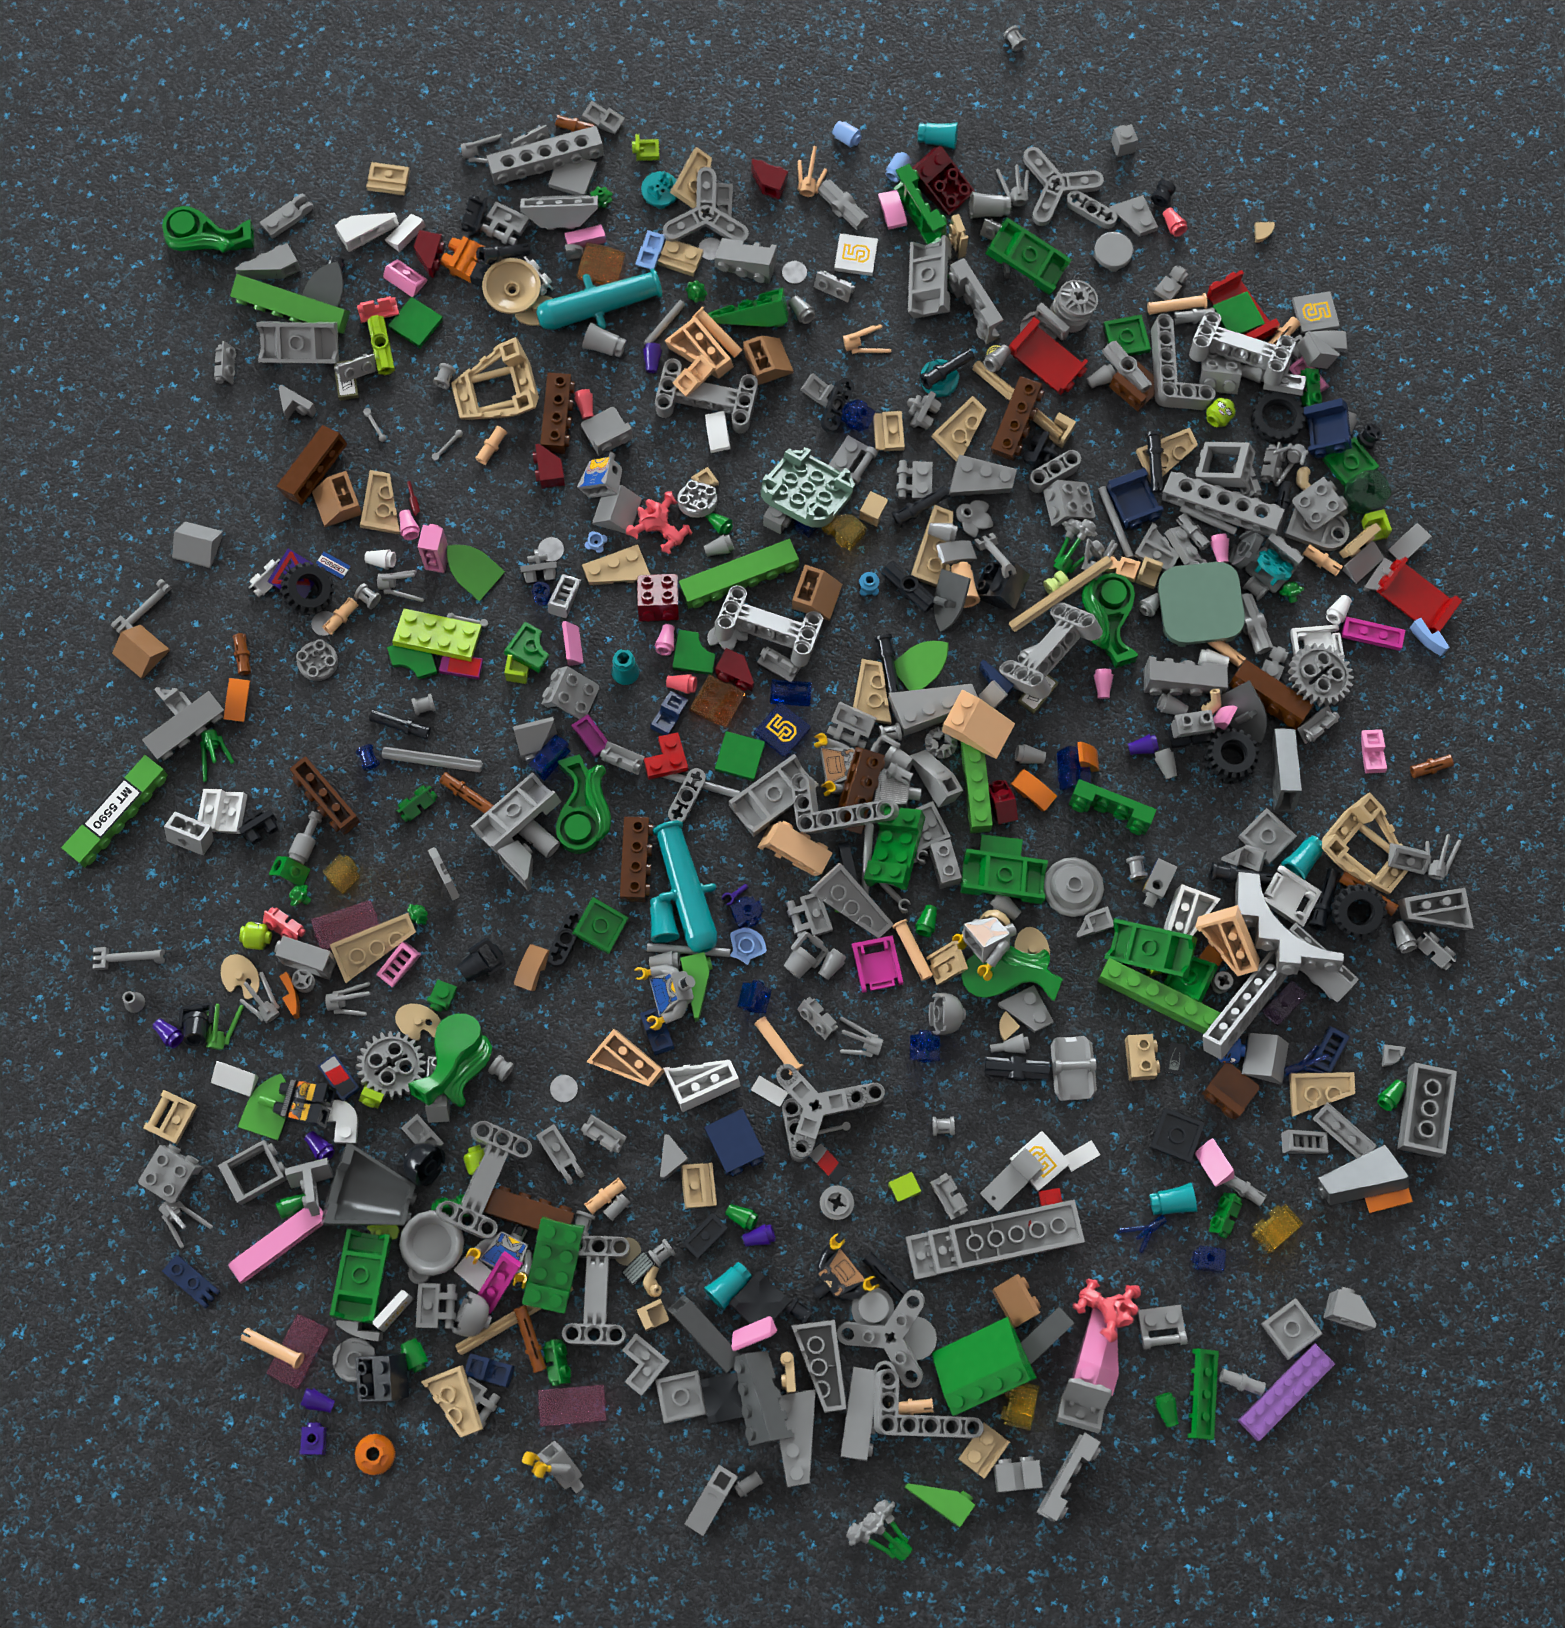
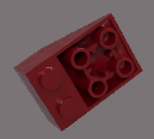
[912,146,975,216]

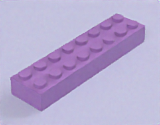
[1238,1344,1335,1441]

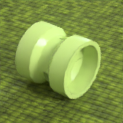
[1043,571,1069,594]

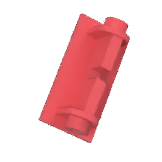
[357,296,399,323]
[263,907,306,940]

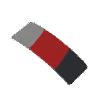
[809,1144,848,1184]

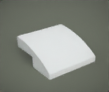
[197,789,247,834]

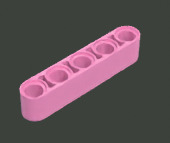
[228,1207,324,1283]

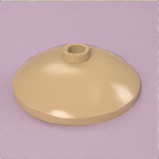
[482,258,541,314]

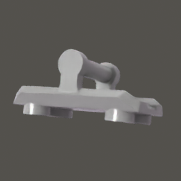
[1051,1036,1097,1101]

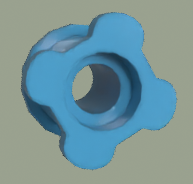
[859,572,879,597]

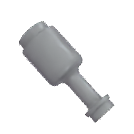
[288,811,323,865]

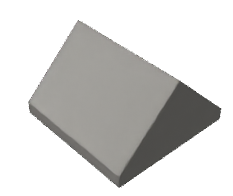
[592,485,642,534]
[172,522,223,568]
[1242,1033,1289,1084]

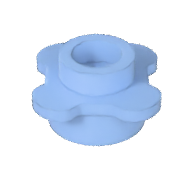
[585,531,607,553]

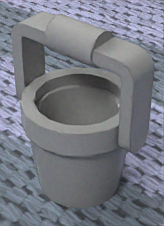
[870,735,914,772]
[784,931,828,979]

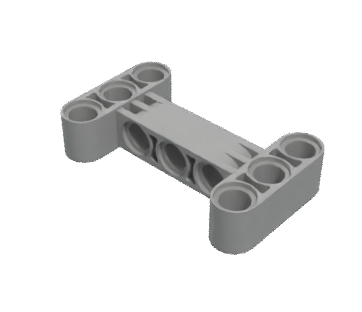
[1189,311,1296,386]
[655,359,758,433]
[714,586,823,667]
[999,603,1103,699]
[435,1121,532,1239]
[562,1236,630,1346]

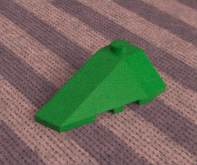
[708,288,788,327]

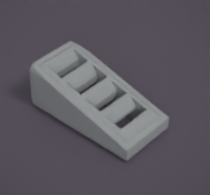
[548,574,581,618]
[1281,1130,1328,1154]

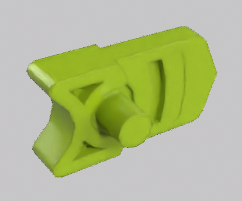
[367,1226,399,1240]

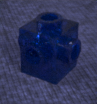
[840,399,876,432]
[730,896,764,929]
[910,1030,940,1063]

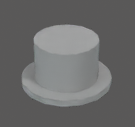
[851,1288,894,1324]

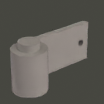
[980,1148,1044,1212]

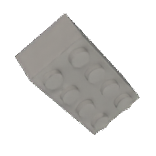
[1397,1063,1457,1158]

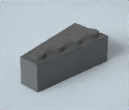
[734,1351,794,1446]

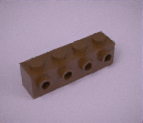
[540,373,575,454]
[991,376,1045,461]
[276,425,347,505]
[1228,660,1314,730]
[837,747,885,834]
[290,756,360,835]
[620,817,653,902]
[484,1185,576,1231]

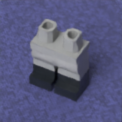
[1168,710,1215,748]

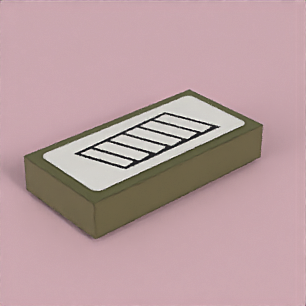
[334,360,359,400]
[1018,675,1059,714]

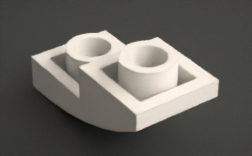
[705,411,730,453]

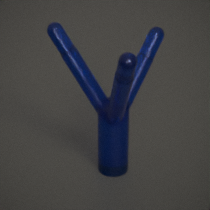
[1284,1045,1329,1076]
[1117,1215,1167,1253]

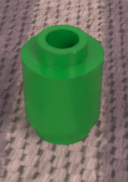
[400,1338,429,1373]

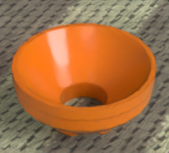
[355,1434,395,1475]

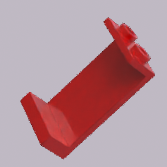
[1207,270,1280,341]
[1009,317,1088,395]
[1376,556,1462,634]

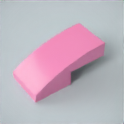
[878,190,907,229]
[1213,706,1238,733]
[1361,730,1387,773]

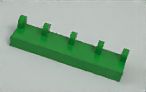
[1188,1349,1218,1440]

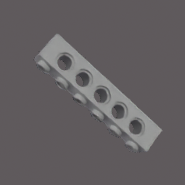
[487,126,604,185]
[1162,471,1285,536]
[1202,950,1288,1060]

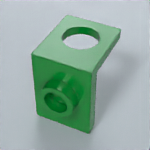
[269,856,310,887]

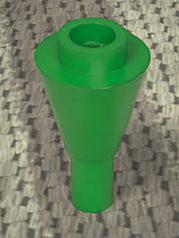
[704,513,733,536]

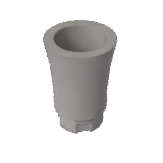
[969,192,1011,219]
[582,323,627,358]

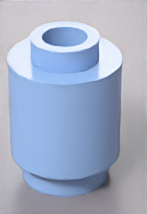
[832,121,861,147]
[886,152,912,182]

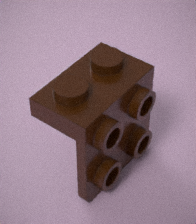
[1109,362,1155,412]
[1201,1063,1259,1120]

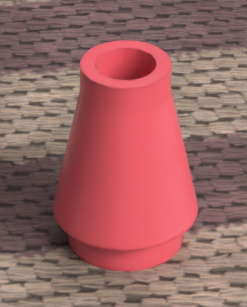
[1163,208,1187,237]
[574,389,594,420]
[666,674,697,694]

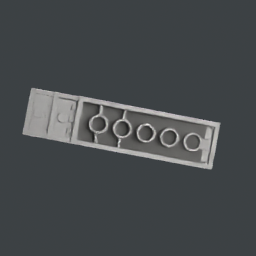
[905,1200,1085,1280]

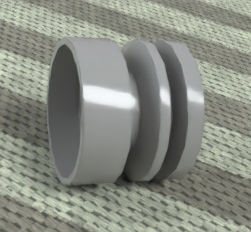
[1050,280,1098,333]

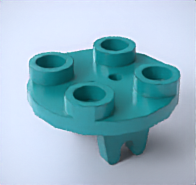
[641,171,677,209]
[1254,548,1294,586]

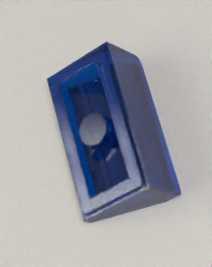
[770,679,812,706]

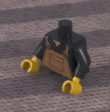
[812,1234,879,1301]

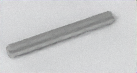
[382,747,483,772]

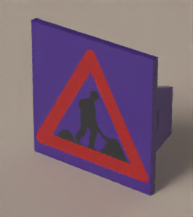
[268,548,318,598]

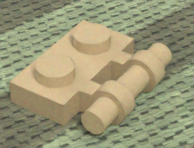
[780,1352,796,1394]

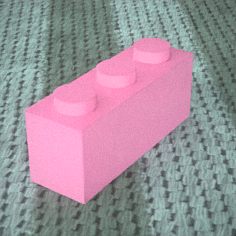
[418,524,448,573]

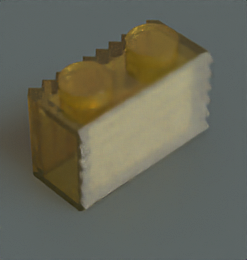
[323,854,360,894]
[1252,1204,1303,1253]
[1000,1383,1039,1431]

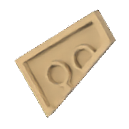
[670,147,712,213]
[931,396,987,462]
[1136,428,1198,484]
[360,470,400,535]
[582,545,650,585]
[853,659,891,725]
[1289,1072,1355,1116]
[421,1366,483,1437]

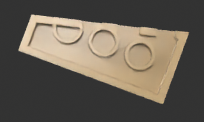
[911,505,953,588]
[330,913,416,983]

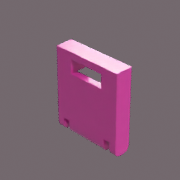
[852,935,903,993]

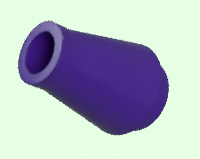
[643,343,662,373]
[1128,734,1159,755]
[152,1018,184,1048]
[304,1131,335,1160]
[742,1224,776,1247]
[301,1388,335,1413]

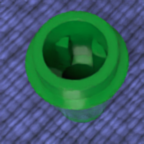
[915,905,937,937]
[1377,1080,1406,1111]
[275,1193,305,1219]
[725,1204,759,1230]
[1154,1392,1179,1427]

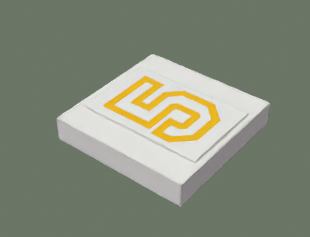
[834,234,878,276]
[1010,1131,1070,1191]
[372,1290,414,1332]

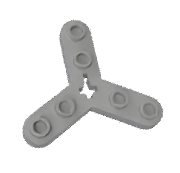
[1023,147,1104,226]
[663,167,748,242]

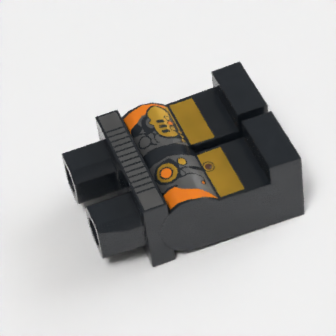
[273,1079,337,1129]

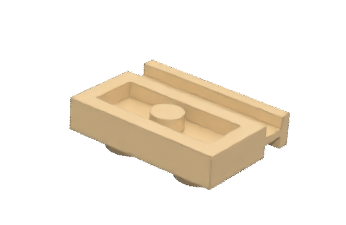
[366,162,410,195]
[947,214,969,259]
[658,240,703,277]
[873,411,904,452]
[1338,523,1381,559]
[926,941,968,985]
[680,1163,717,1209]
[958,1423,1010,1479]

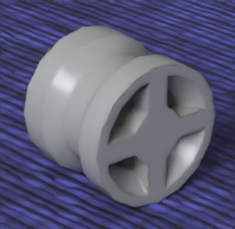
[292,969,315,993]
[488,1055,514,1082]

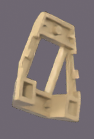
[451,337,539,420]
[1322,793,1408,894]

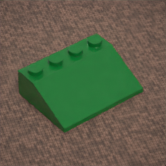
[932,1317,1036,1416]

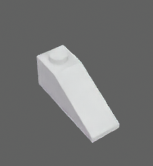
[335,213,399,252]

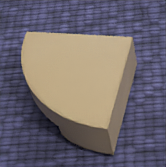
[1254,222,1275,243]
[691,467,719,487]
[999,1012,1020,1041]

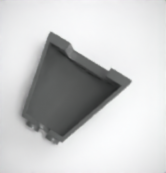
[321,1143,417,1226]

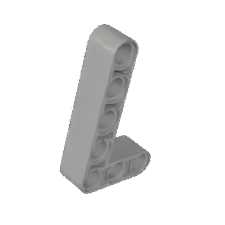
[1151,314,1216,410]
[791,773,899,834]
[782,1083,885,1162]
[873,1369,984,1438]

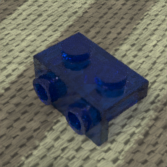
[528,735,571,781]
[1057,746,1091,790]

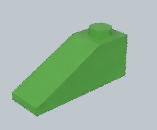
[680,952,713,1022]
[904,1483,975,1527]

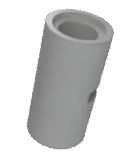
[518,819,560,858]

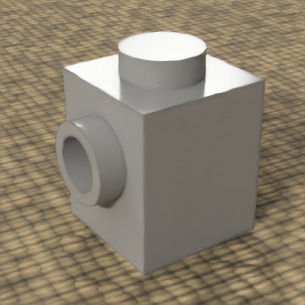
[1111,124,1138,157]
[763,506,792,534]

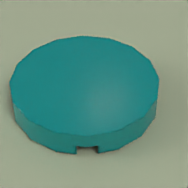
[920,359,959,397]

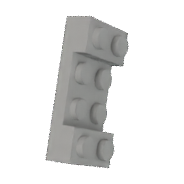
[908,235,952,319]
[947,258,1003,344]
[256,321,339,363]
[729,754,819,837]
[471,772,561,854]
[1036,1433,1101,1521]

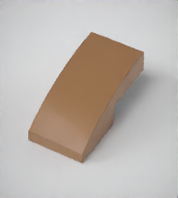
[514,944,550,991]

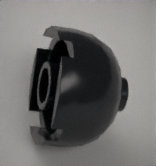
[403,1143,445,1187]

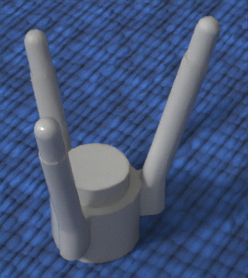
[461,134,502,163]
[996,165,1029,206]
[1273,443,1309,485]
[1081,539,1117,580]
[377,570,424,602]
[1425,834,1461,880]
[240,972,280,1023]
[325,982,370,1016]
[840,1017,883,1058]
[159,1201,213,1249]

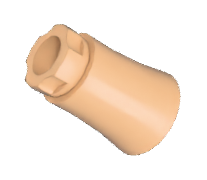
[951,562,980,608]

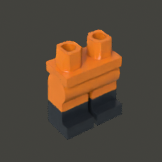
[441,236,494,288]

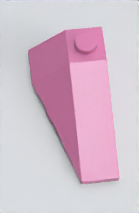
[1072,1308,1119,1396]

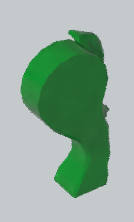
[162,206,254,253]
[1082,573,1138,668]
[556,754,611,854]
[962,946,1063,1001]
[408,1014,492,1107]

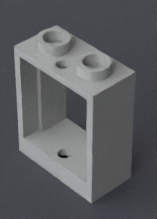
[1195,442,1256,487]
[275,936,336,980]
[218,1140,287,1205]

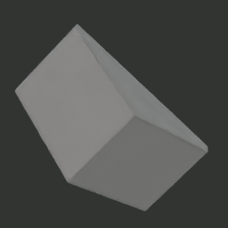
[1297,331,1340,369]
[660,1134,688,1180]

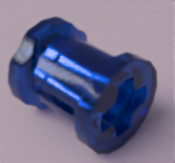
[532,582,551,606]
[356,744,380,771]

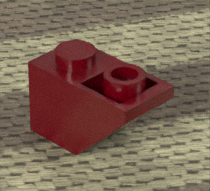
[751,159,788,200]
[414,230,445,278]
[533,444,565,488]
[715,648,754,691]
[988,780,1018,824]

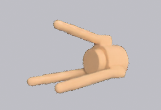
[797,146,827,197]
[843,325,891,354]

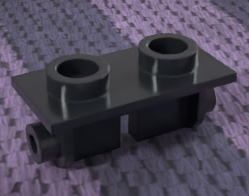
[461,195,488,237]

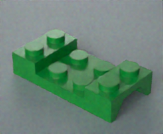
[894,164,947,245]
[985,218,1072,295]
[1069,779,1157,835]
[863,806,926,891]
[960,849,1048,904]
[1104,918,1198,979]
[522,1217,585,1314]
[330,1229,392,1324]

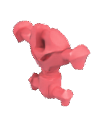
[626,491,693,554]
[1072,1279,1141,1343]

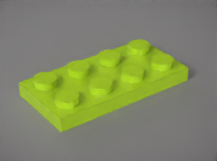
[393,609,482,662]

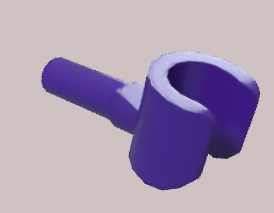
[722,884,748,906]

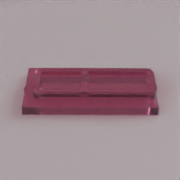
[311,900,379,950]
[266,1314,329,1389]
[538,1385,606,1426]

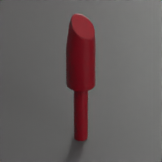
[407,481,420,517]

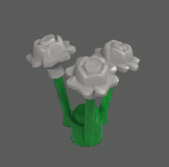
[1053,518,1105,575]
[846,1499,912,1561]

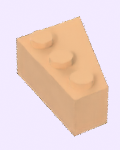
[665,316,734,379]
[757,821,832,876]
[1195,905,1260,976]
[587,1029,664,1087]

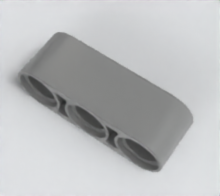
[1029,450,1081,493]

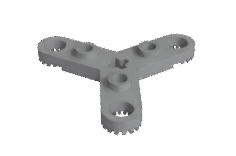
[776,1064,868,1158]
[837,1290,925,1388]

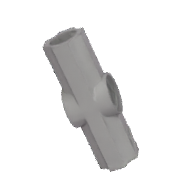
[818,179,869,230]
[1102,341,1152,394]
[1242,593,1273,654]

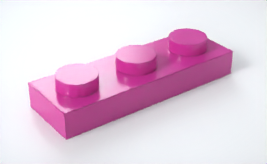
[1341,616,1405,651]
[477,1251,522,1314]

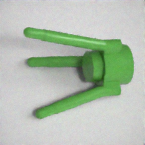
[206,1004,244,1050]

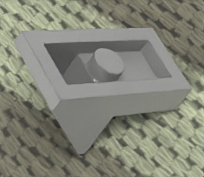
[279,385,317,420]

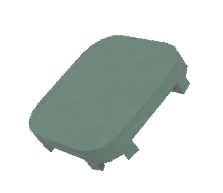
[760,447,855,527]
[1157,562,1245,647]

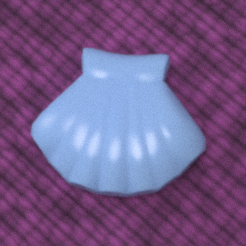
[730,928,767,965]

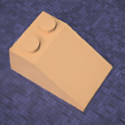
[942,690,1015,759]

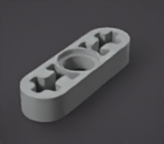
[1066,190,1117,229]
[668,768,706,822]

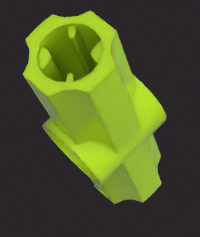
[367,315,395,375]

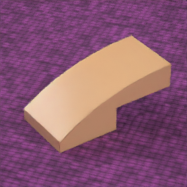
[673,354,716,397]

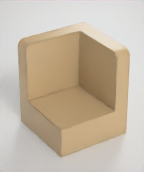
[1049,412,1076,448]
[859,491,888,527]
[1135,557,1163,589]
[637,1299,669,1332]

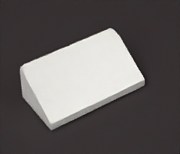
[385,214,425,252]
[211,1061,259,1097]

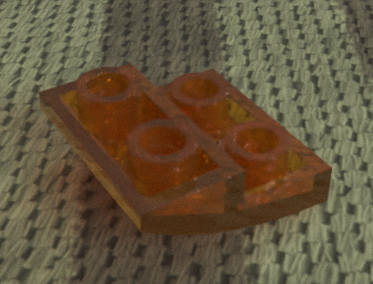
[576,243,626,285]
[689,674,745,727]

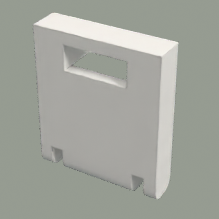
[1290,625,1344,667]
[1264,866,1322,927]

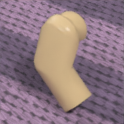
[1296,466,1311,491]
[1201,689,1222,715]
[643,1266,662,1297]

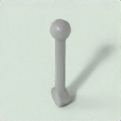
[363,408,386,442]
[432,430,463,462]
[447,613,488,628]
[818,1122,851,1135]

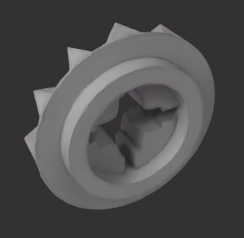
[925,726,957,758]
[820,1186,854,1220]

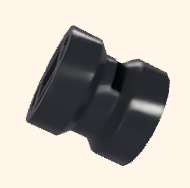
[1151,180,1176,207]

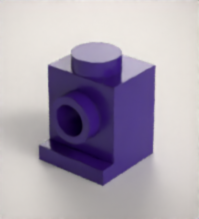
[300,1423,327,1455]

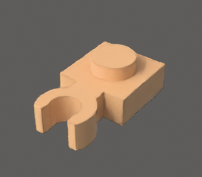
[1105,556,1141,582]

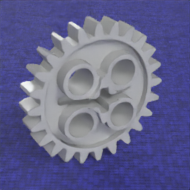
[1288,643,1354,707]
[356,1031,426,1100]

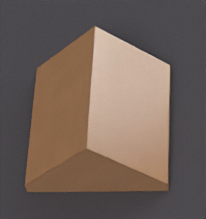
[112,625,170,679]

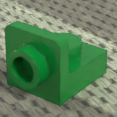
[427,979,458,1012]

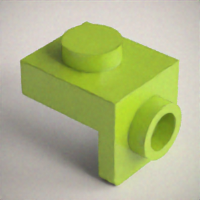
[632,134,659,161]
[358,1084,384,1108]

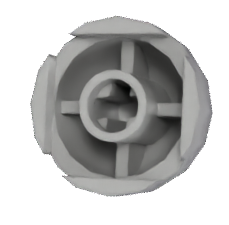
[928,993,966,1035]
[452,1291,492,1337]

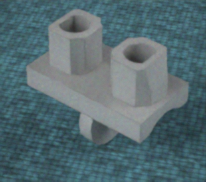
[907,391,942,429]
[520,549,557,583]

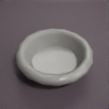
[1044,857,1104,917]
[399,1210,464,1276]

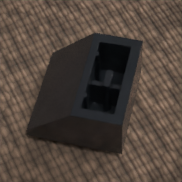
[976,562,1030,609]
[355,1353,409,1402]

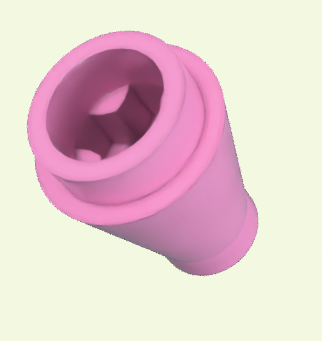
[399,510,420,540]
[1210,534,1229,563]
[655,624,675,656]
[1093,669,1114,699]

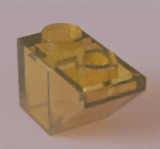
[821,514,867,551]

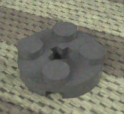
[1229,530,1264,569]

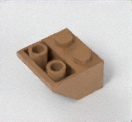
[743,336,794,385]
[312,471,362,527]
[792,565,842,621]
[992,1274,1041,1328]

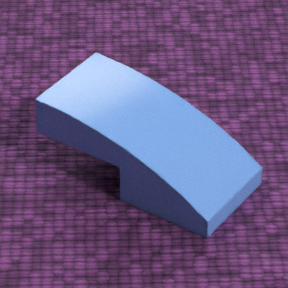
[635,230,666,269]
[1410,618,1449,656]

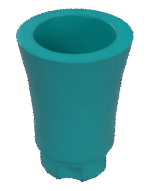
[918,122,958,149]
[611,649,640,685]
[1281,835,1324,880]
[650,896,679,943]
[1149,1182,1197,1215]
[703,1262,752,1311]

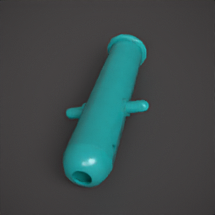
[536,268,663,330]
[653,820,717,953]

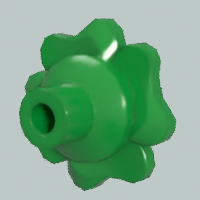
[590,187,612,207]
[685,280,707,303]
[1279,582,1304,603]
[289,885,311,906]
[407,904,428,925]

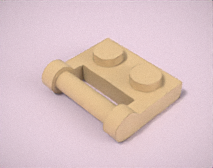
[143,1090,198,1144]

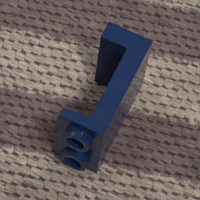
[1304,398,1352,458]
[1106,468,1164,529]
[704,1108,765,1177]

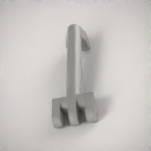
[974,533,1016,578]
[111,579,171,634]
[92,947,165,970]

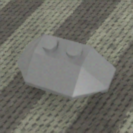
[520,195,598,229]

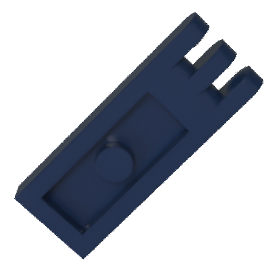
[162,1254,221,1308]

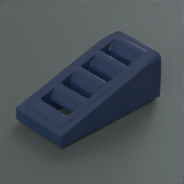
[979,660,1014,702]
[1311,1026,1350,1073]

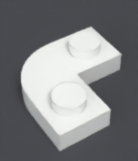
[319,1099,359,1144]

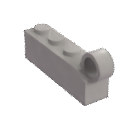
[840,1361,896,1461]

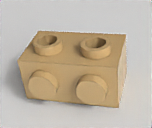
[1125,1034,1160,1081]

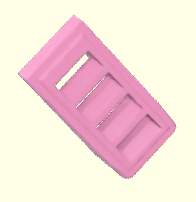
[376,942,421,988]

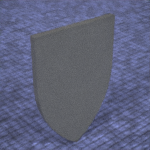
[302,262,344,307]
[934,569,971,632]
[1221,680,1267,743]

